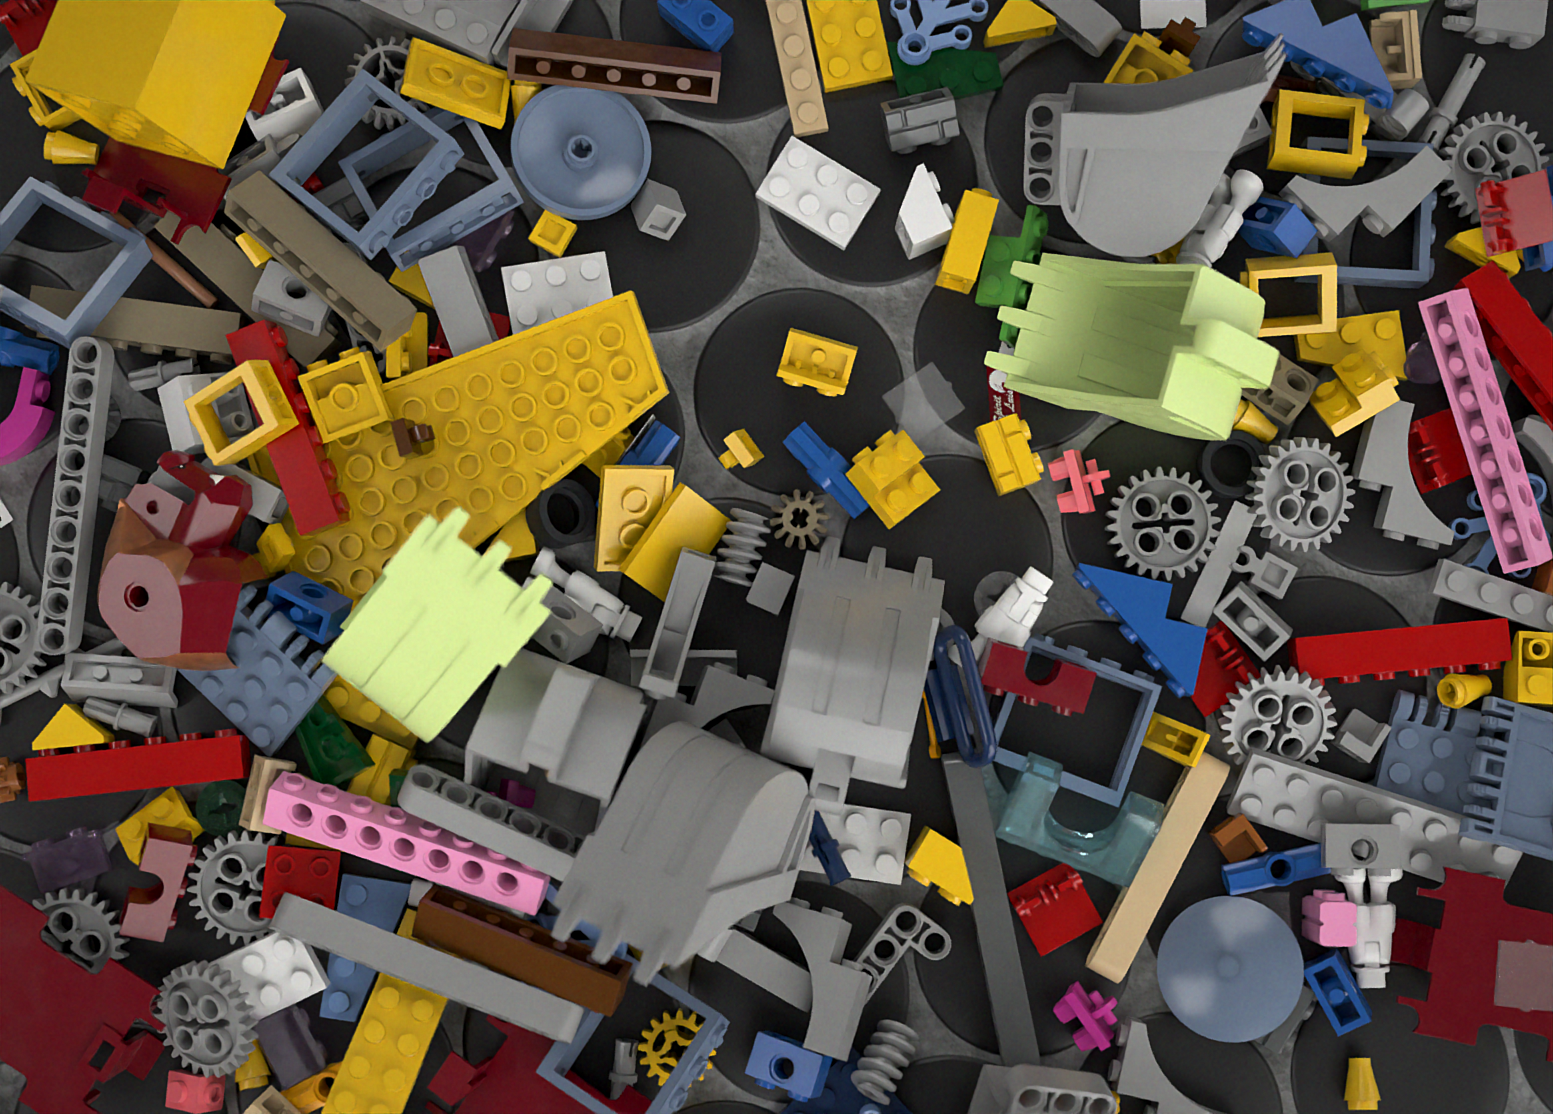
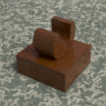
[1159,17,1201,57]
[390,418,435,459]

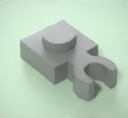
[1229,545,1298,600]

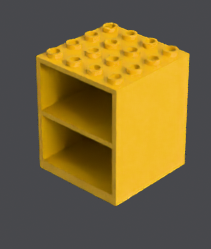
[25,0,286,169]

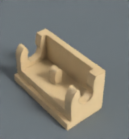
[1369,10,1422,89]
[239,755,297,834]

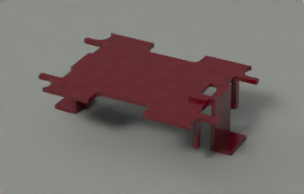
[81,35,290,245]
[1390,867,1553,1062]
[0,884,166,1114]
[425,1014,653,1114]

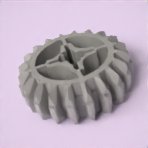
[345,36,430,132]

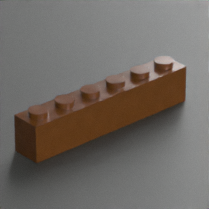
[507,28,722,104]
[411,884,633,1017]

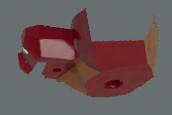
[97,450,269,671]

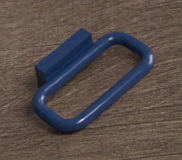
[924,625,997,768]

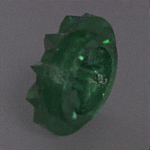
[196,780,247,837]

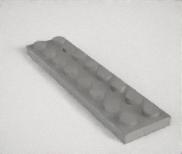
[1226,747,1523,889]

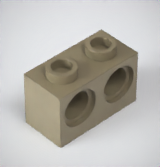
[1241,354,1319,425]

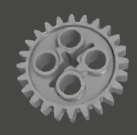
[1438,112,1550,224]
[1245,437,1355,552]
[1105,467,1221,582]
[0,582,46,694]
[1218,665,1337,765]
[187,829,290,945]
[32,888,130,974]
[154,960,259,1078]

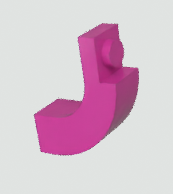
[0,367,55,466]

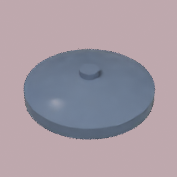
[510,85,651,220]
[1157,896,1304,1043]

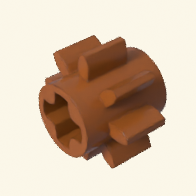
[0,756,26,803]

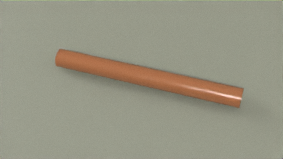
[109,210,219,309]

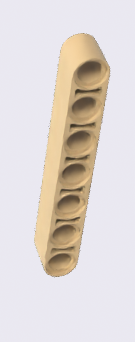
[1085,751,1230,984]

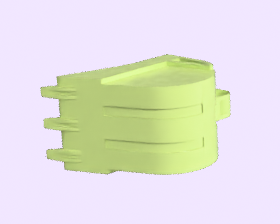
[984,253,1280,441]
[321,507,553,743]

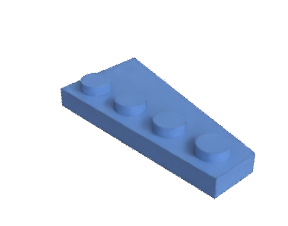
[319,873,412,1022]

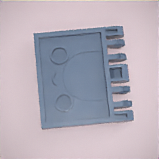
[177,583,338,757]
[1373,689,1505,823]
[1458,696,1553,861]

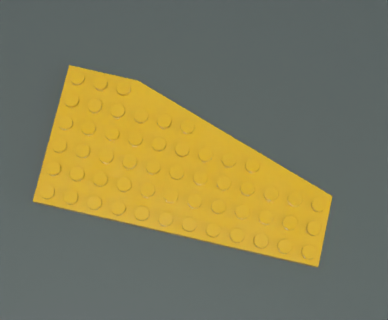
[240,290,669,613]

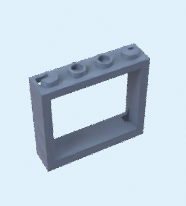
[269,69,464,260]
[338,106,524,272]
[1294,137,1437,289]
[0,176,153,349]
[993,633,1162,807]
[536,954,730,1114]

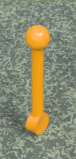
[922,689,941,759]

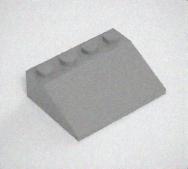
[360,0,521,67]

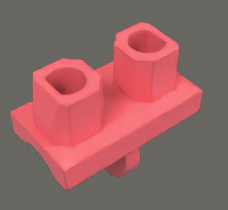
[1048,449,1110,514]

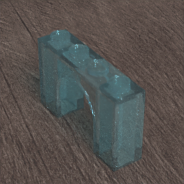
[995,752,1164,888]

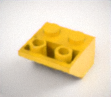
[1503,631,1553,707]
[904,825,974,906]

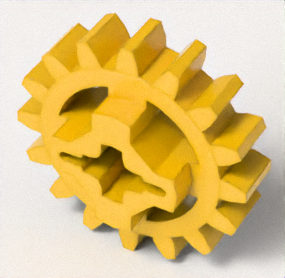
[638,1008,716,1088]

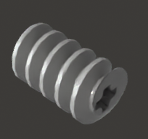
[713,508,771,587]
[851,1020,920,1105]

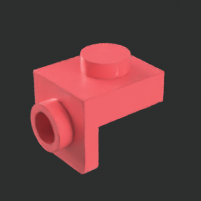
[165,1069,226,1114]

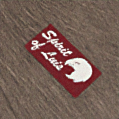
[986,366,1021,422]

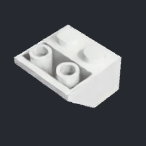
[245,68,324,143]
[895,164,955,260]
[157,372,254,454]

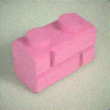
[1302,889,1357,947]

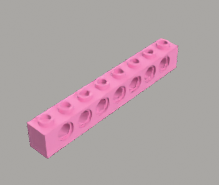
[1418,288,1553,574]
[263,771,551,916]

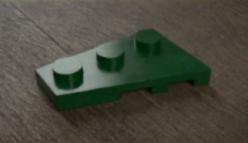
[887,42,1004,100]
[295,694,376,788]

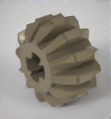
[770,489,829,550]

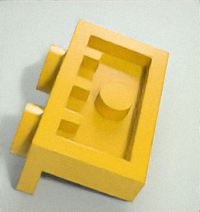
[386,312,428,381]

